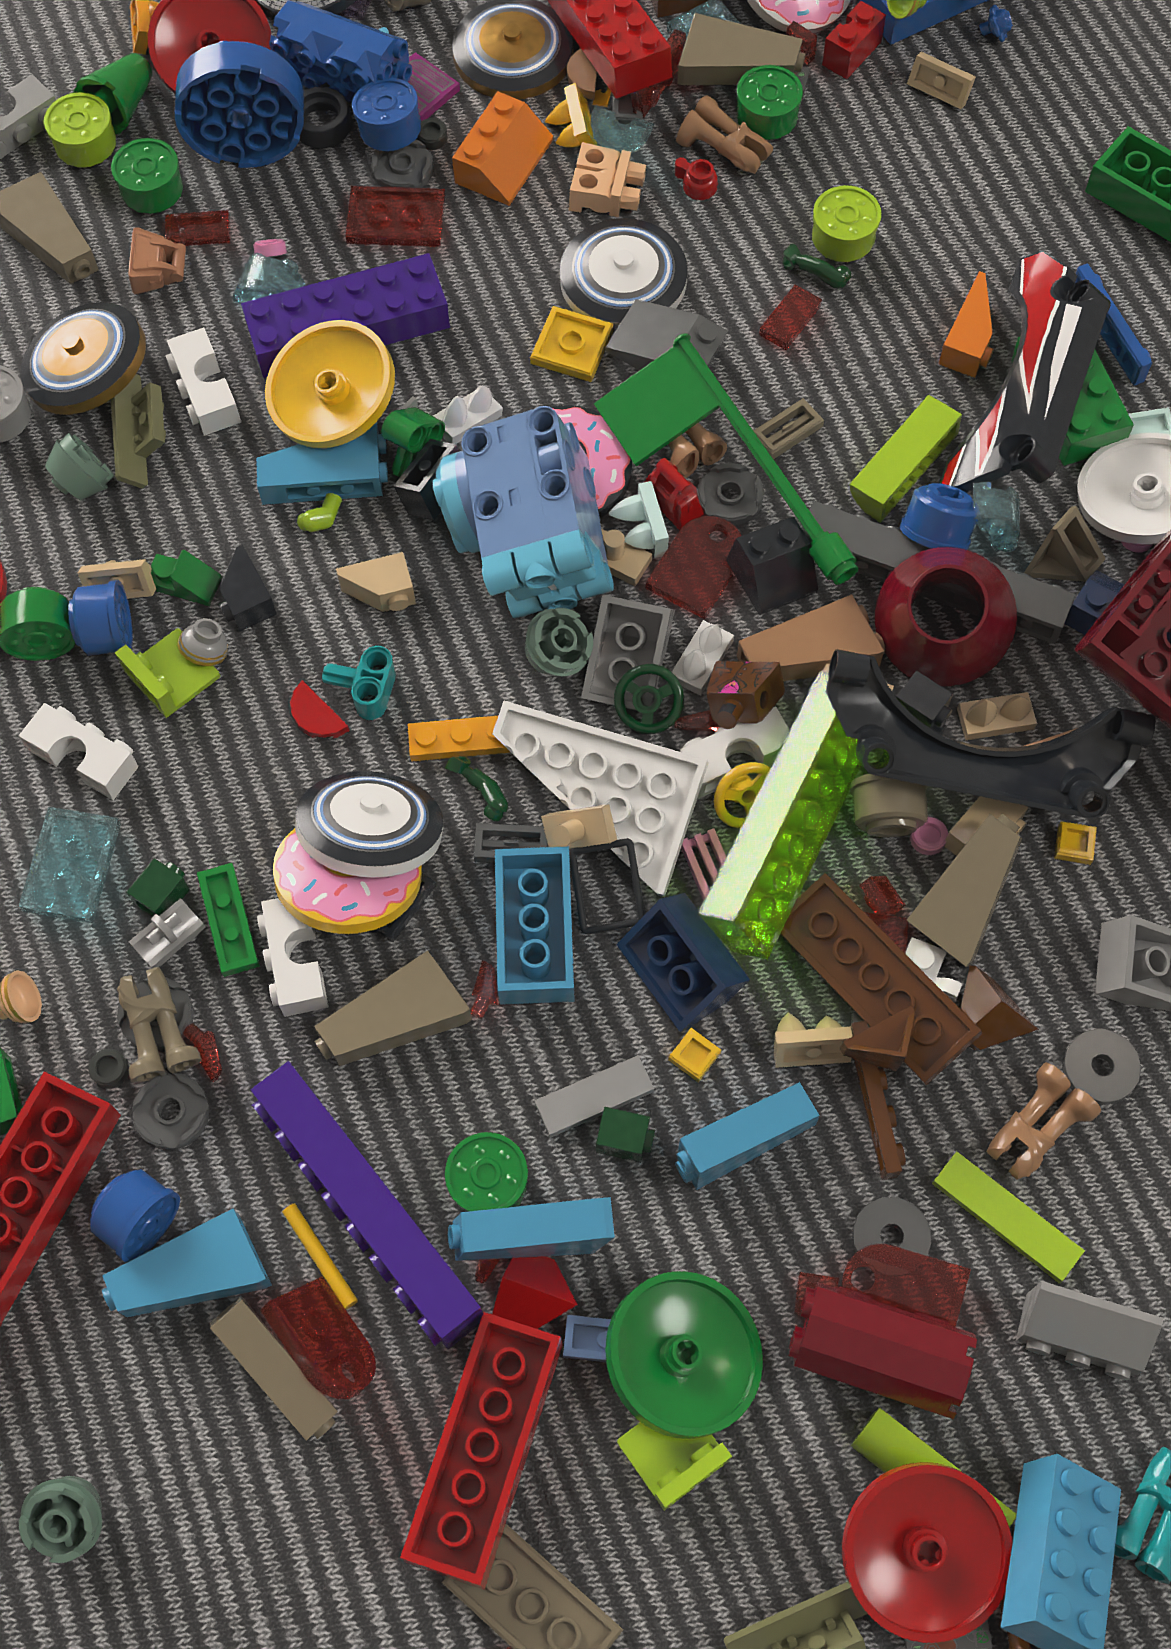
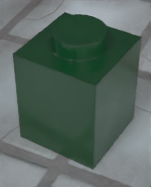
[126,858,190,917]
[596,1107,655,1163]

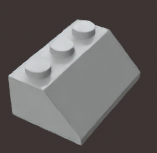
[1016,1281,1164,1380]

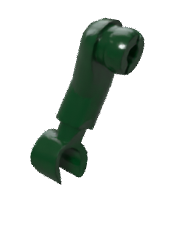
[782,244,852,289]
[445,756,509,822]

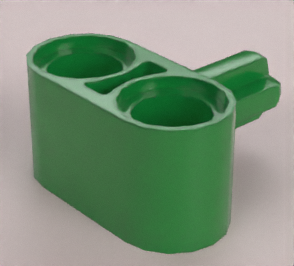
[381,407,445,477]

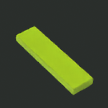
[932,1151,1085,1284]

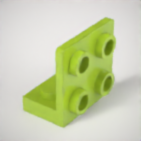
[115,628,220,718]
[617,1422,732,1511]

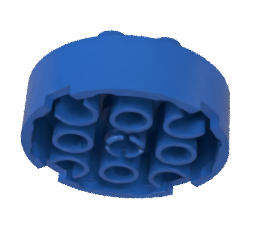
[175,41,304,168]

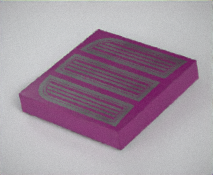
[408,52,460,121]

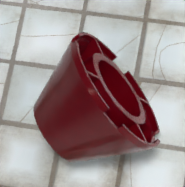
[875,547,1017,687]

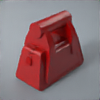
[645,458,704,530]

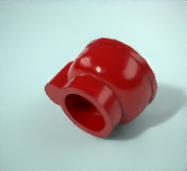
[675,157,718,200]

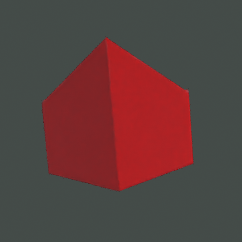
[492,1256,578,1329]

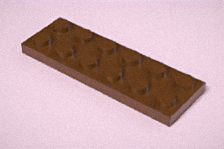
[771,873,982,1085]

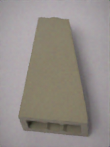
[677,13,806,85]
[0,172,99,284]
[907,814,1022,967]
[314,950,472,1066]
[210,1295,338,1441]

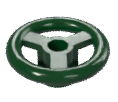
[614,664,684,734]

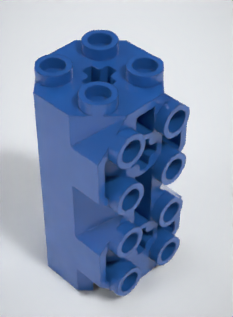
[269,0,412,104]

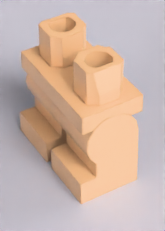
[569,142,646,217]

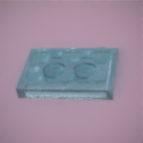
[18,807,121,923]

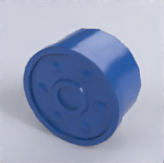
[352,78,421,151]
[900,483,980,550]
[68,580,133,656]
[90,1169,180,1263]

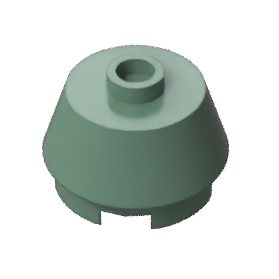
[45,433,115,500]
[525,608,593,676]
[19,1476,102,1563]

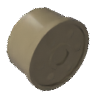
[850,774,928,837]

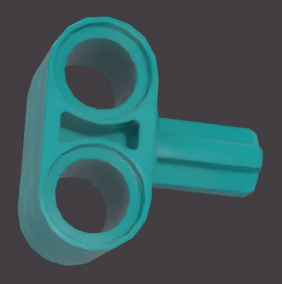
[322,646,396,720]

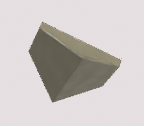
[1024,506,1106,582]

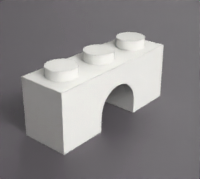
[165,328,241,436]
[19,703,138,800]
[680,707,796,799]
[257,898,329,1017]

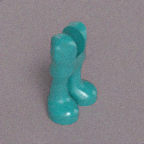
[1114,1447,1171,1584]

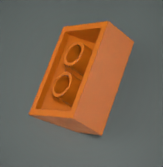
[452,91,554,206]

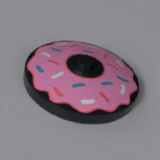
[551,405,632,518]

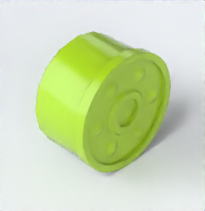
[44,92,116,167]
[812,185,881,262]

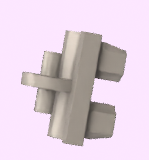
[128,898,206,968]

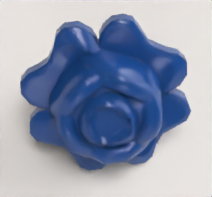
[980,4,1013,42]

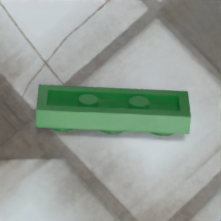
[197,863,260,977]

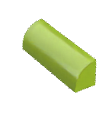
[850,395,962,523]
[851,1408,1017,1527]

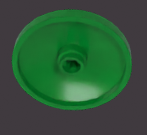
[605,1271,763,1439]

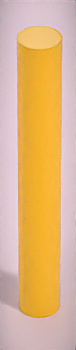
[282,1203,358,1310]

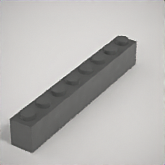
[801,500,1075,644]

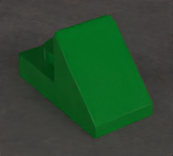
[151,550,222,606]

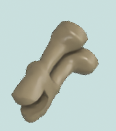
[117,967,202,1083]

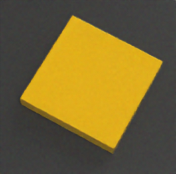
[530,306,614,382]

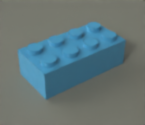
[495,846,575,1004]
[1001,1454,1121,1649]

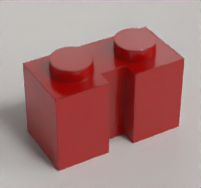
[822,1,886,79]

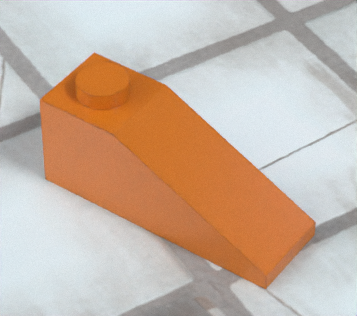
[939,271,994,378]

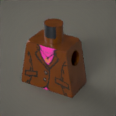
[707,661,785,729]

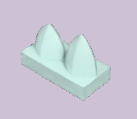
[609,481,669,558]

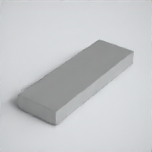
[534,1055,654,1138]

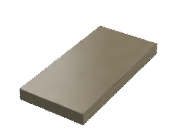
[442,1524,623,1649]

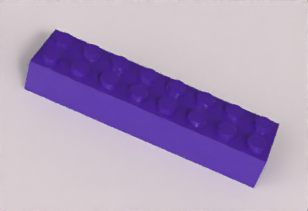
[250,1061,483,1350]

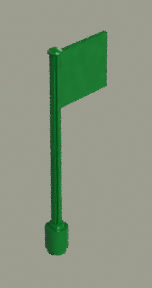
[593,333,858,585]

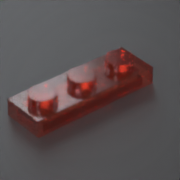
[631,29,686,118]

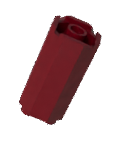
[788,1282,977,1419]

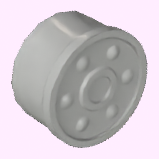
[0,365,31,442]

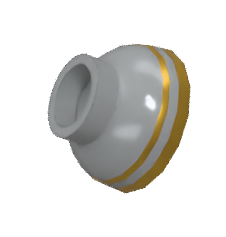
[177,618,228,666]

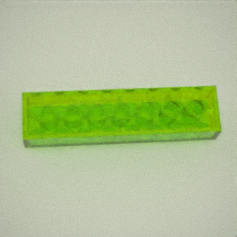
[698,671,861,960]

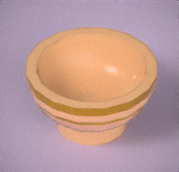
[0,970,42,1023]

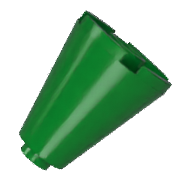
[73,53,153,135]

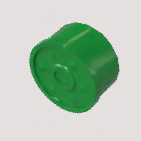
[736,65,803,140]
[111,138,183,214]
[0,587,75,661]
[445,1132,528,1212]

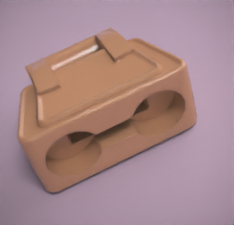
[128,228,186,294]

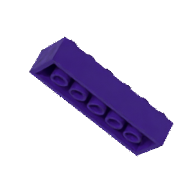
[241,253,450,378]

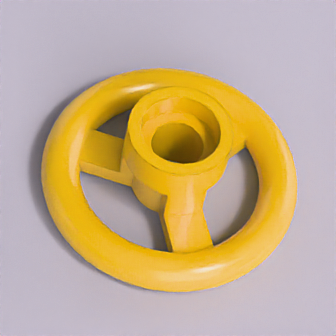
[714,762,781,829]

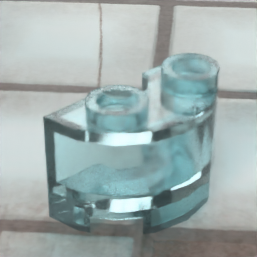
[591,106,654,153]
[233,253,305,303]
[973,482,1020,552]

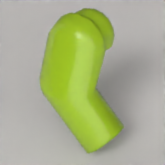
[297,493,342,532]

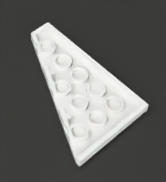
[492,701,709,897]

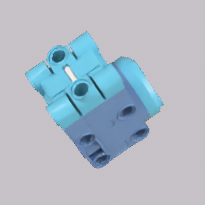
[433,406,614,619]

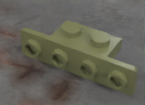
[111,374,166,489]
[723,1581,868,1649]

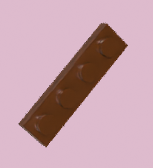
[850,1020,906,1180]

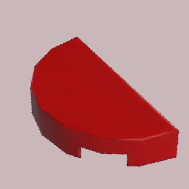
[290,680,350,738]

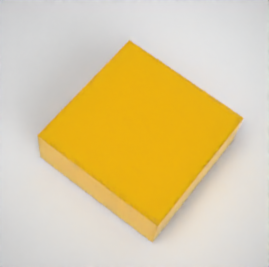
[1054,821,1097,865]
[668,1028,721,1083]

